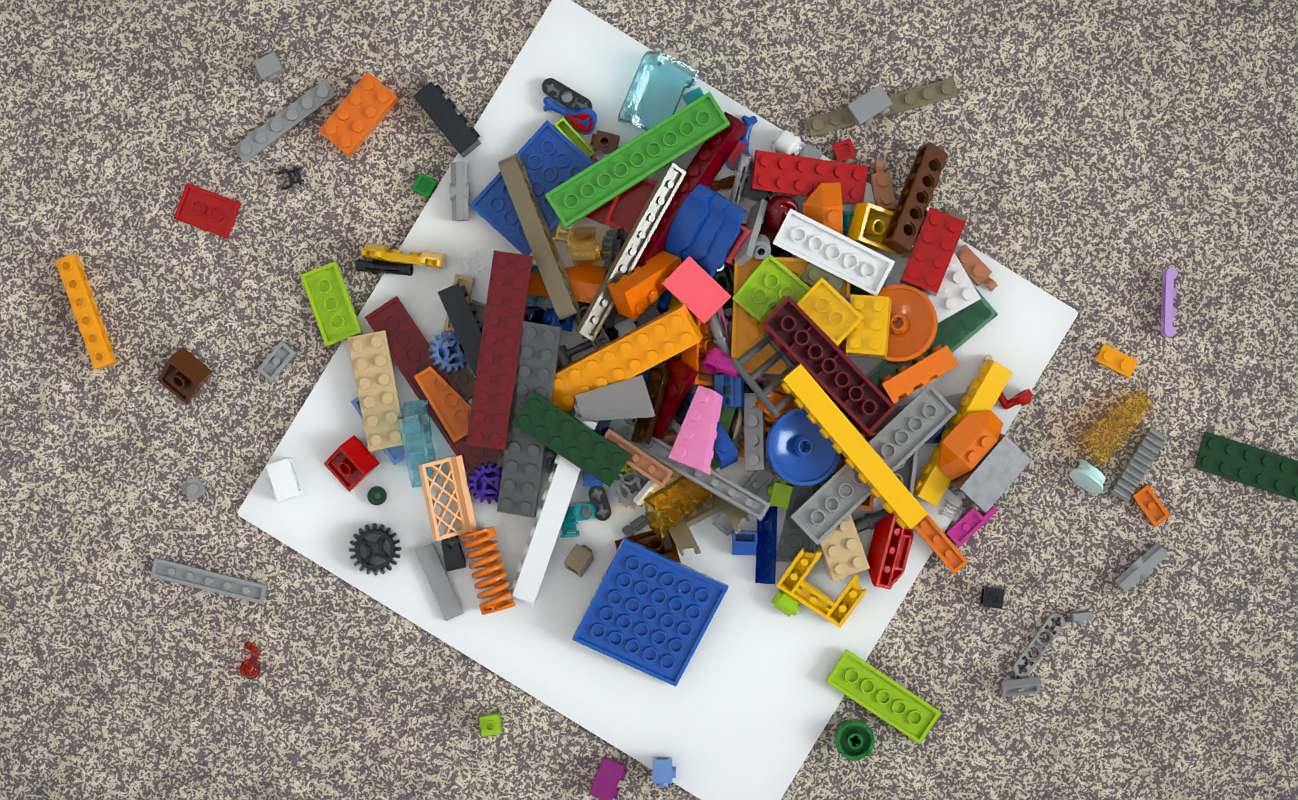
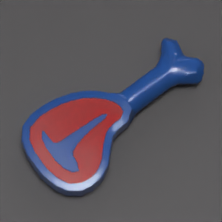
[543,97,597,135]
[725,116,758,171]

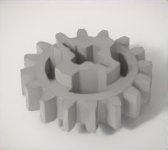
[613,470,650,509]

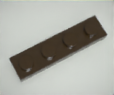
[631,367,671,445]

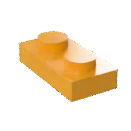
[1095,344,1138,378]

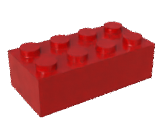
[900,208,966,297]

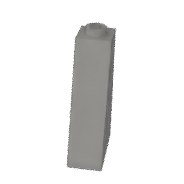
[573,375,655,422]

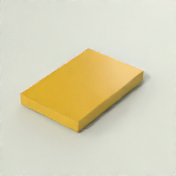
[796,277,865,346]

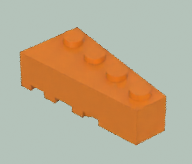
[879,344,959,404]

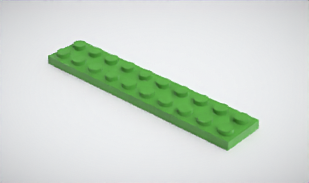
[545,91,730,228]

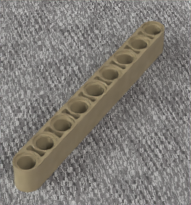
[498,154,580,320]

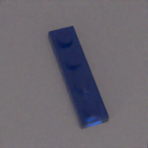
[755,506,778,584]

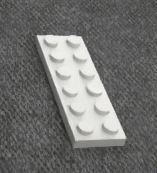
[773,208,895,296]

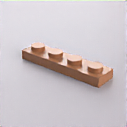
[604,428,674,488]

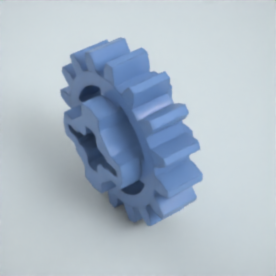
[428,331,469,373]

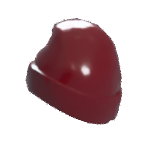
[763,195,800,230]

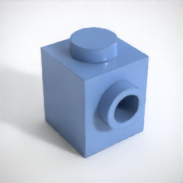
[652,757,676,787]

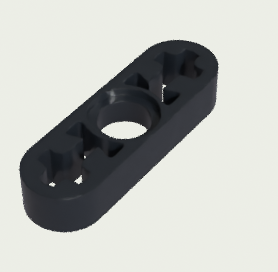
[542,78,592,110]

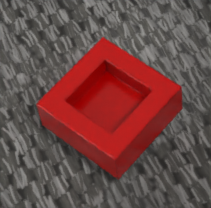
[832,139,856,162]

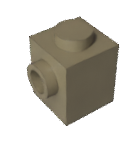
[564,543,594,577]

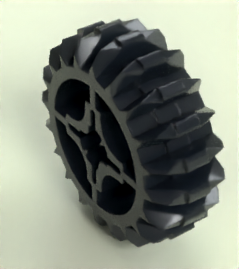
[349,523,402,576]

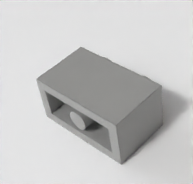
[846,84,893,127]

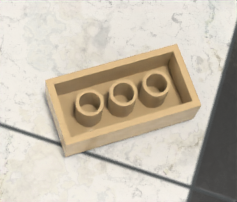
[817,514,870,582]

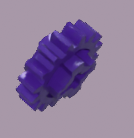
[468,461,503,504]

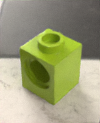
[479,712,503,737]

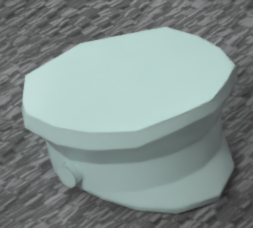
[1069,459,1106,494]

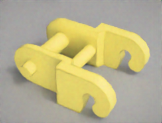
[552,225,573,253]

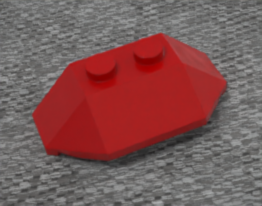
[867,513,914,590]

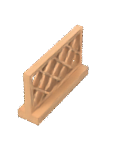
[418,455,477,541]

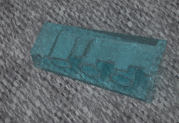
[398,400,439,488]

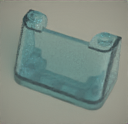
[618,51,699,132]

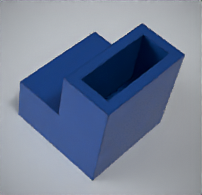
[732,530,757,555]

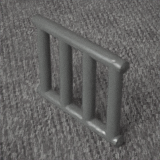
[731,334,796,418]

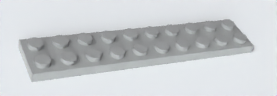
[790,384,957,545]

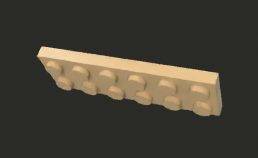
[347,330,408,451]

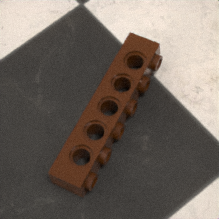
[882,142,948,255]

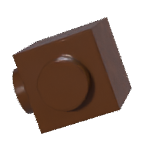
[590,130,620,155]

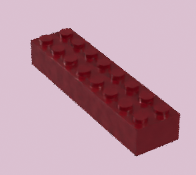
[756,296,896,435]

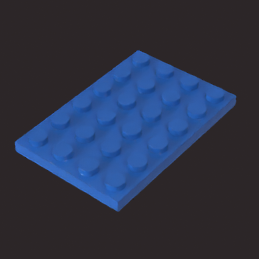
[469,120,594,255]

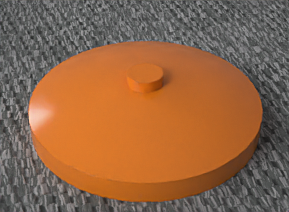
[871,284,938,362]

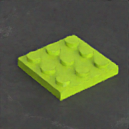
[731,254,811,321]

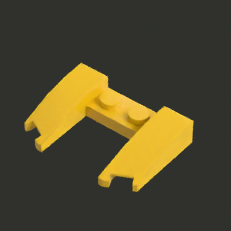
[361,243,446,269]
[776,548,867,628]

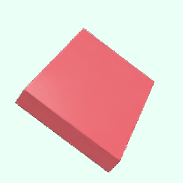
[662,256,731,325]

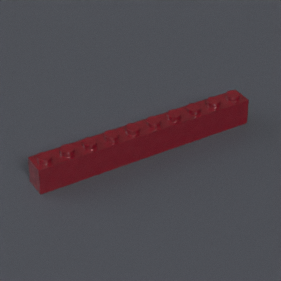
[632,112,748,273]

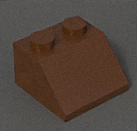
[158,347,212,405]

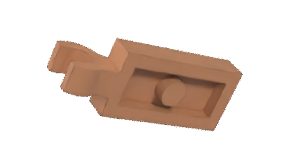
[869,158,896,211]
[956,244,998,292]

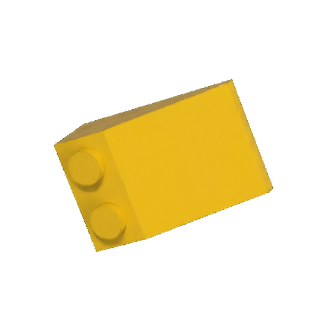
[847,203,907,258]

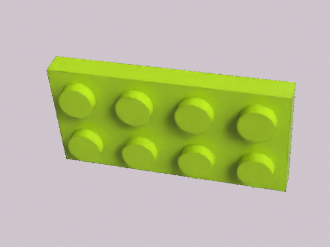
[300,261,363,347]

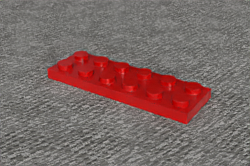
[750,150,868,204]

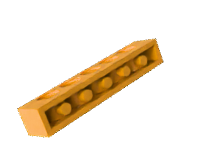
[55,254,117,370]

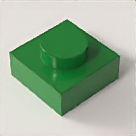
[411,172,438,199]

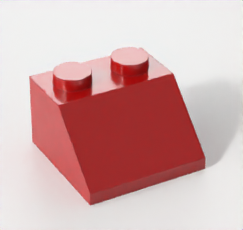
[324,435,380,492]

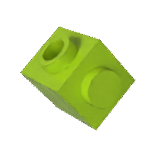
[766,479,793,509]

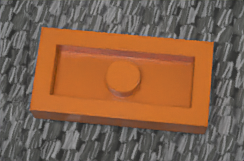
[1131,484,1171,527]

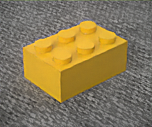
[845,294,892,358]

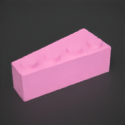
[668,385,723,475]

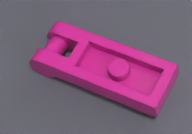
[946,506,997,547]

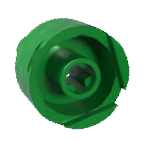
[834,719,875,761]

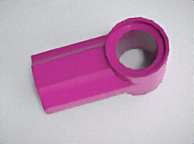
[702,348,744,377]

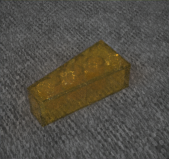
[571,227,601,266]
[1077,389,1154,466]

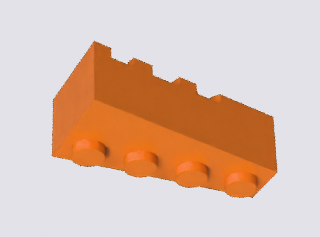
[608,251,682,321]

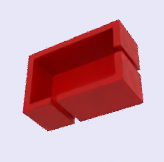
[604,178,657,235]

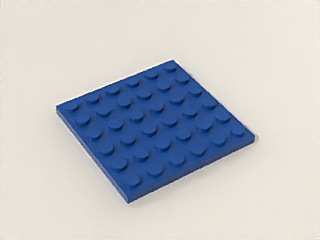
[572,537,729,687]

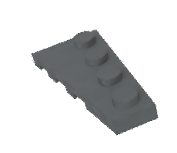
[775,484,814,562]

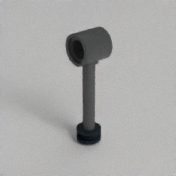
[556,325,619,370]

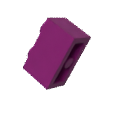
[589,756,627,800]

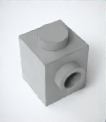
[253,52,285,82]

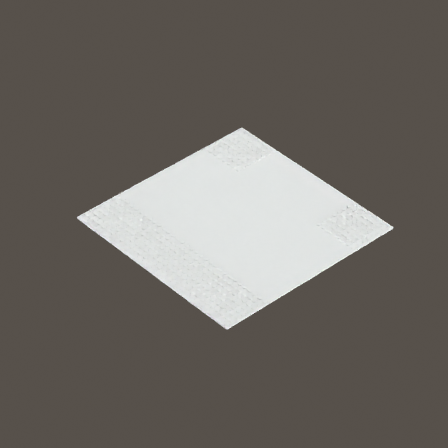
[237,0,1078,800]

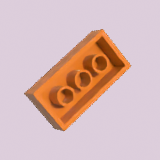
[318,72,400,158]

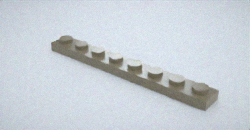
[805,78,958,138]

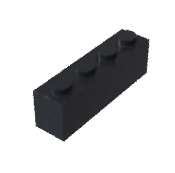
[413,82,481,158]

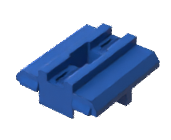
[713,373,745,408]

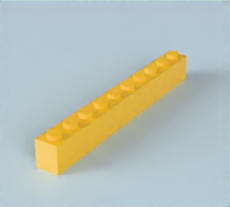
[780,364,928,529]

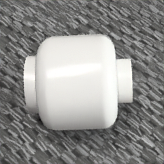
[772,130,802,156]

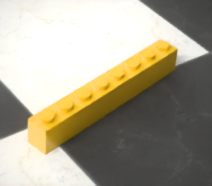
[914,359,1013,506]

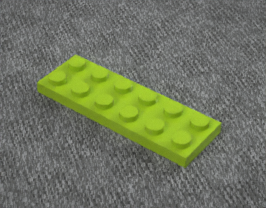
[825,649,942,744]

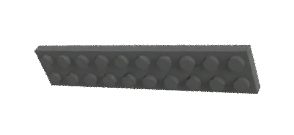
[497,320,562,518]

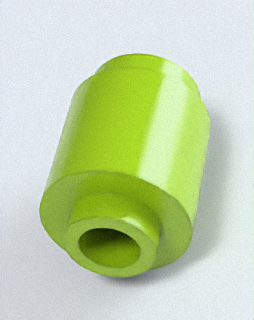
[771,590,801,617]

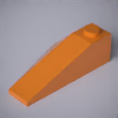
[529,264,606,304]

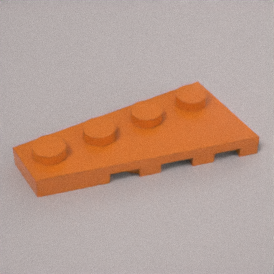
[414,366,471,442]

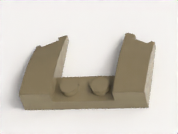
[660,493,750,556]

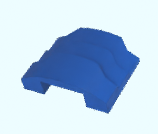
[665,184,747,278]

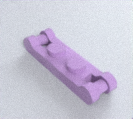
[1160,268,1178,337]

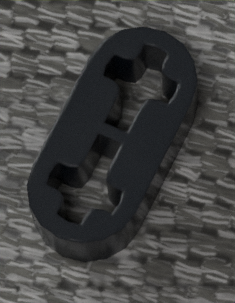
[588,486,611,521]

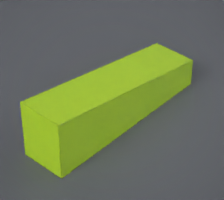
[553,117,595,158]

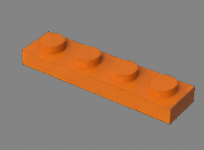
[913,515,968,574]

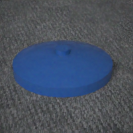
[766,408,841,486]

